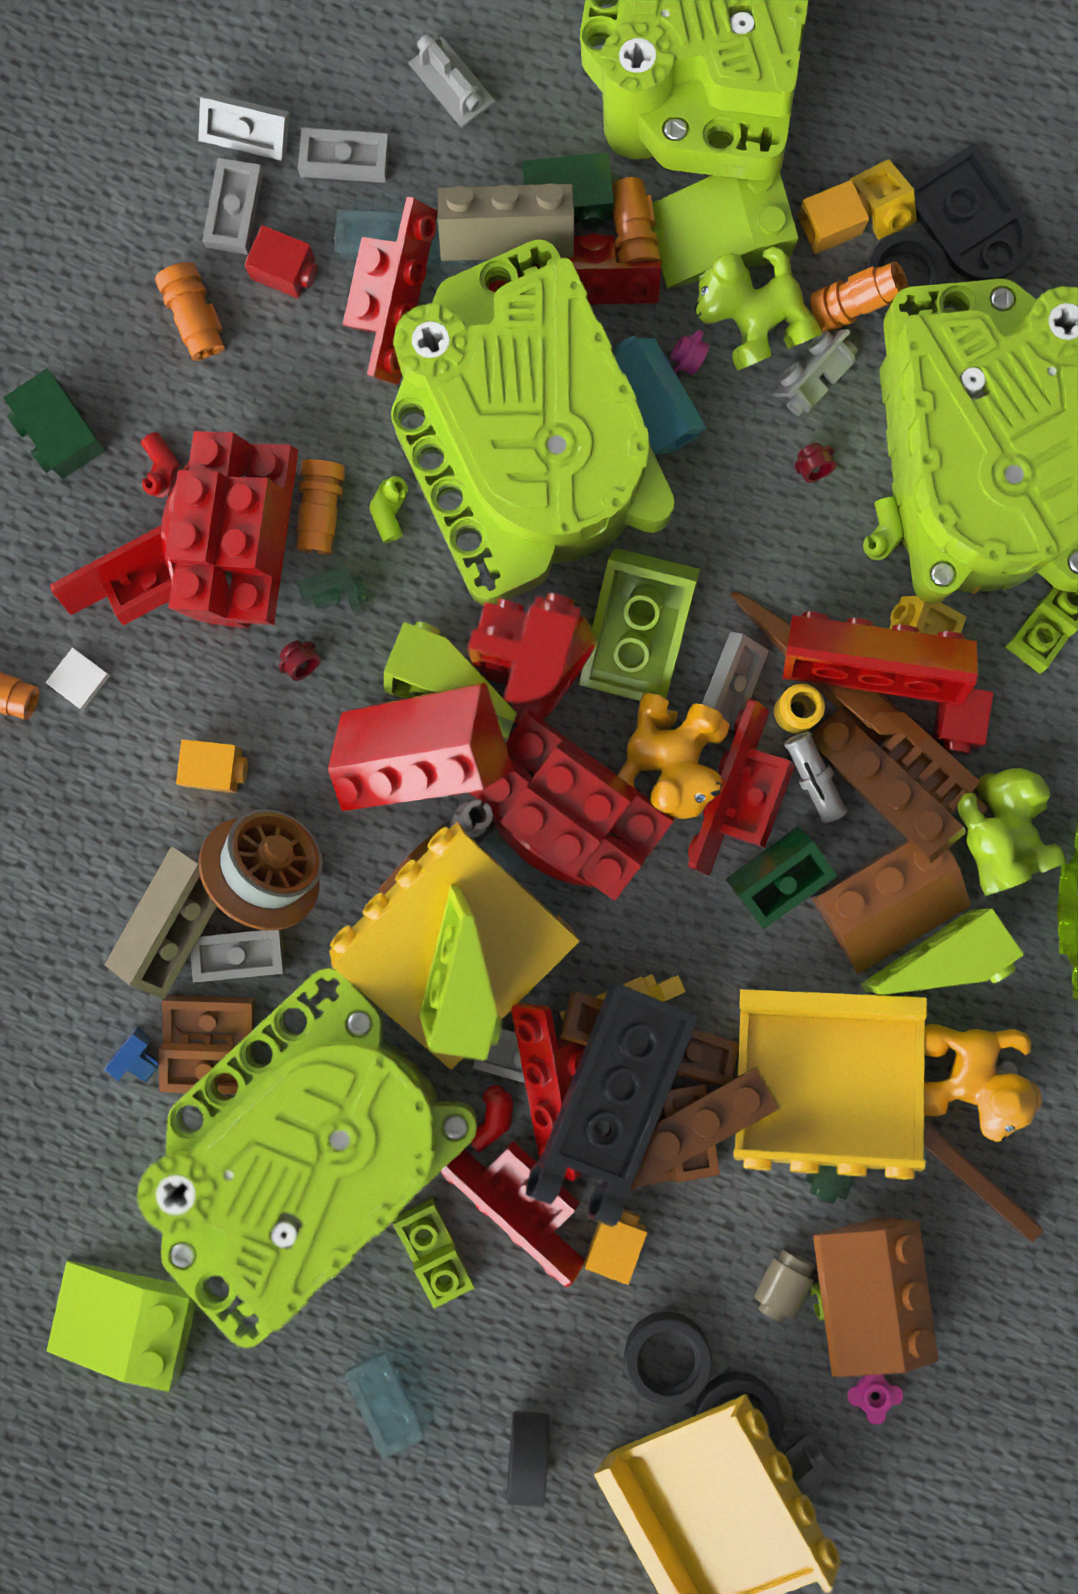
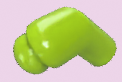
[369,476,408,544]
[863,496,904,560]

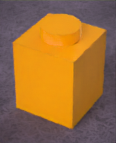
[797,180,870,254]
[176,739,248,793]
[584,1208,647,1285]

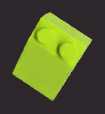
[652,172,798,289]
[579,547,701,701]
[384,621,517,739]
[419,885,501,1060]
[861,908,1024,995]
[46,1260,196,1392]

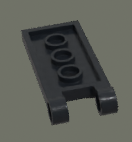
[526,981,699,1227]

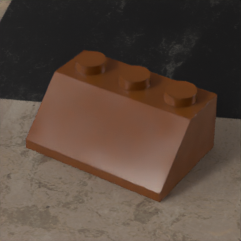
[810,840,971,974]
[813,1217,939,1377]

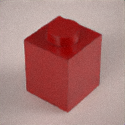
[244,225,318,298]
[932,689,993,755]

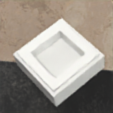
[45,648,110,710]

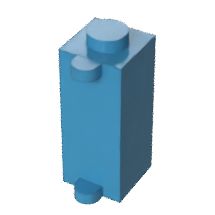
[613,336,707,455]

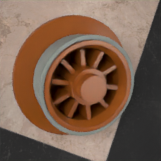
[199,809,323,930]

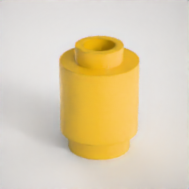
[774,684,825,734]

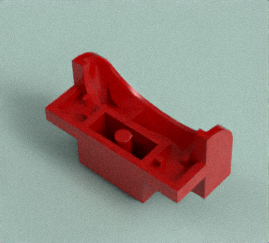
[161,431,299,629]
[468,593,597,724]
[469,711,675,901]

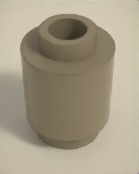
[754,1249,816,1323]

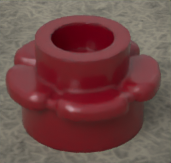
[794,443,837,483]
[279,640,321,681]

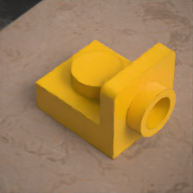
[850,159,917,240]
[889,596,967,635]

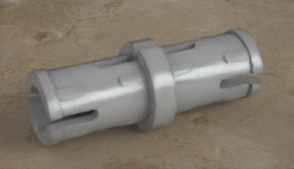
[784,731,848,823]
[450,800,493,838]

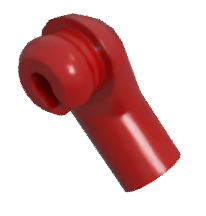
[141,432,179,498]
[470,1085,514,1153]

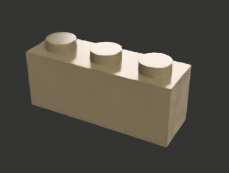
[438,183,574,261]
[104,846,217,999]

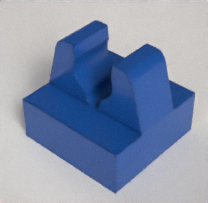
[104,1027,159,1082]

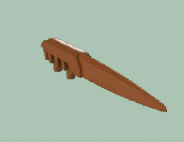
[729,591,989,814]

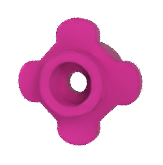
[670,330,709,376]
[847,1374,903,1424]

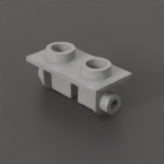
[409,33,495,128]
[772,329,858,416]

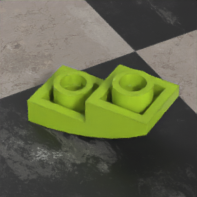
[1005,586,1078,674]
[393,1198,475,1309]

